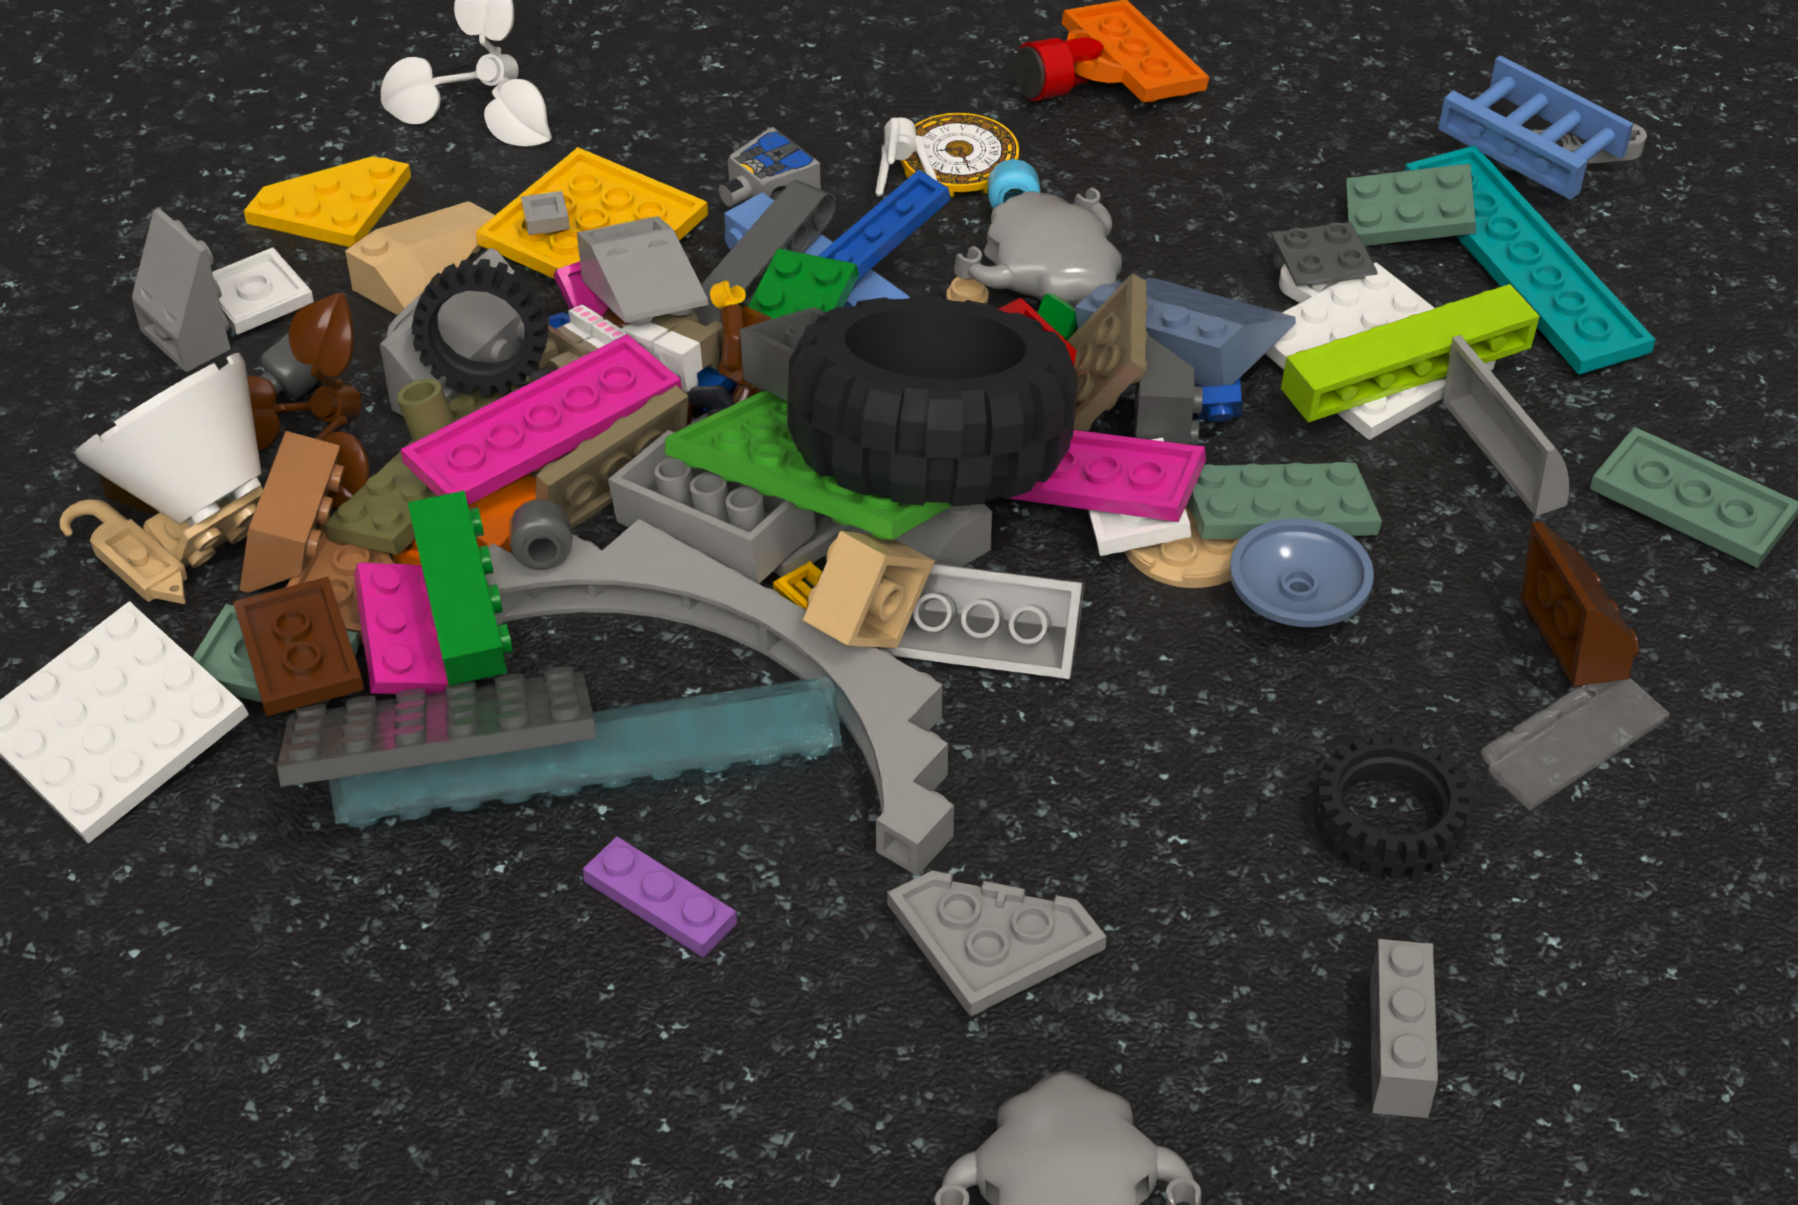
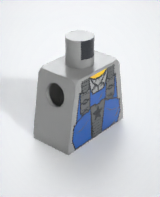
[719,127,821,207]

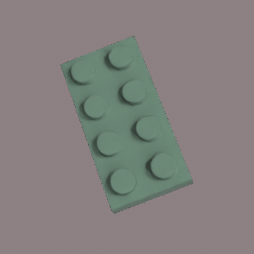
[1590,427,1798,568]
[1188,462,1382,539]

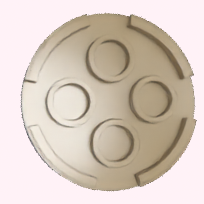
[1124,503,1240,588]

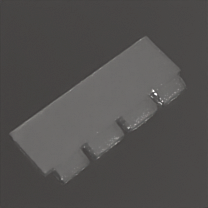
[1481,678,1670,810]

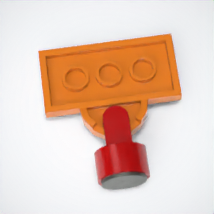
[1014,0,1209,102]

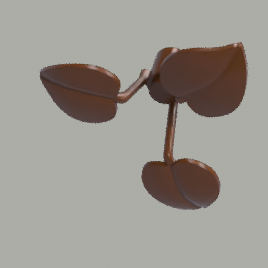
[247,293,369,508]

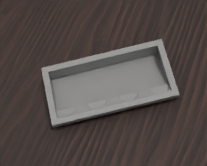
[1443,335,1569,516]

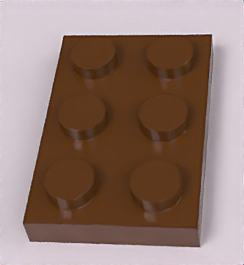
[233,577,364,716]

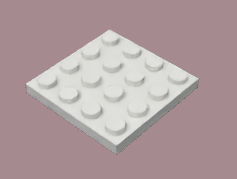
[1265,262,1496,440]
[0,601,249,844]

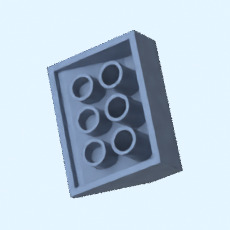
[1075,278,1296,387]

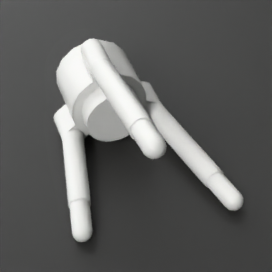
[875,117,937,197]

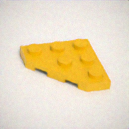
[244,156,411,247]

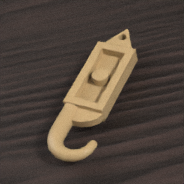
[60,499,188,604]

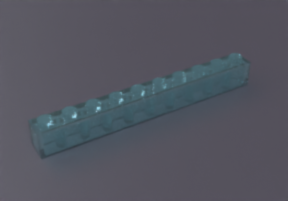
[329,676,842,827]

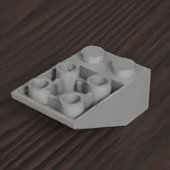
[132,208,230,372]
[577,216,709,325]

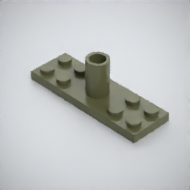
[322,376,538,555]

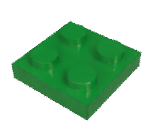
[748,248,859,319]

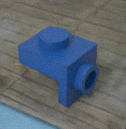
[1196,378,1242,422]

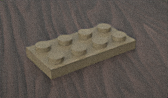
[536,385,689,529]

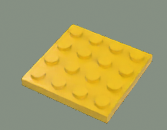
[476,147,708,279]

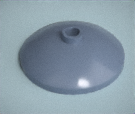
[1230,518,1374,627]

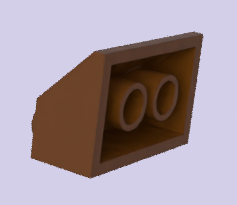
[1521,521,1639,687]

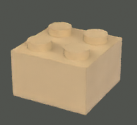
[803,531,935,648]

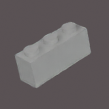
[1370,939,1438,1118]

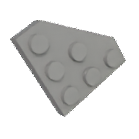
[887,870,1107,1017]

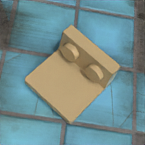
[143,486,263,568]

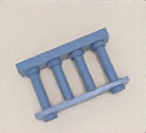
[1438,55,1634,200]

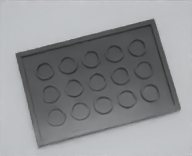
[277,666,597,787]

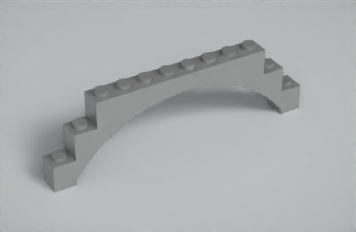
[485,519,954,876]

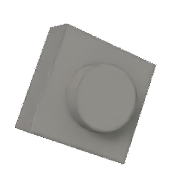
[521,191,570,235]

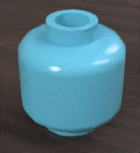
[987,159,1041,208]

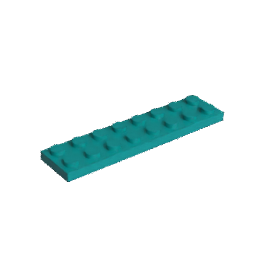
[1404,145,1656,374]

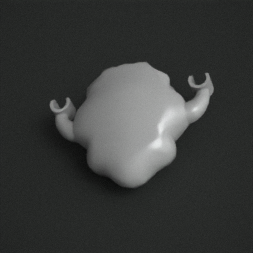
[954,188,1122,307]
[935,1071,1201,1205]

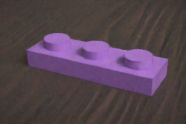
[583,836,737,958]

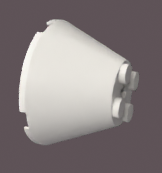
[74,353,262,527]

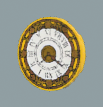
[900,113,1019,197]

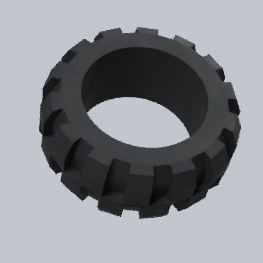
[787,296,1078,506]

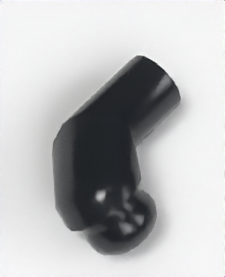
[688,386,735,417]

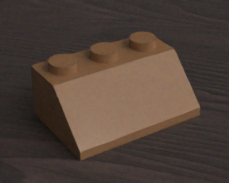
[239,431,345,593]

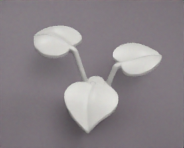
[381,0,552,146]

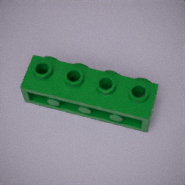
[407,490,513,686]

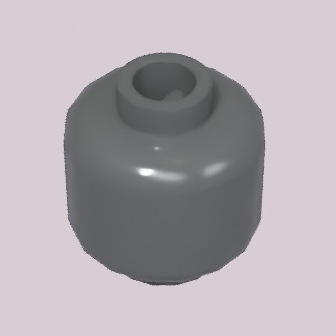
[259,334,321,399]
[509,499,573,570]

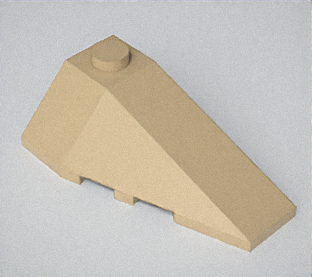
[345,201,495,315]

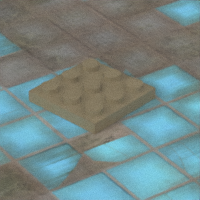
[1067,273,1148,432]

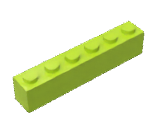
[1281,284,1540,423]

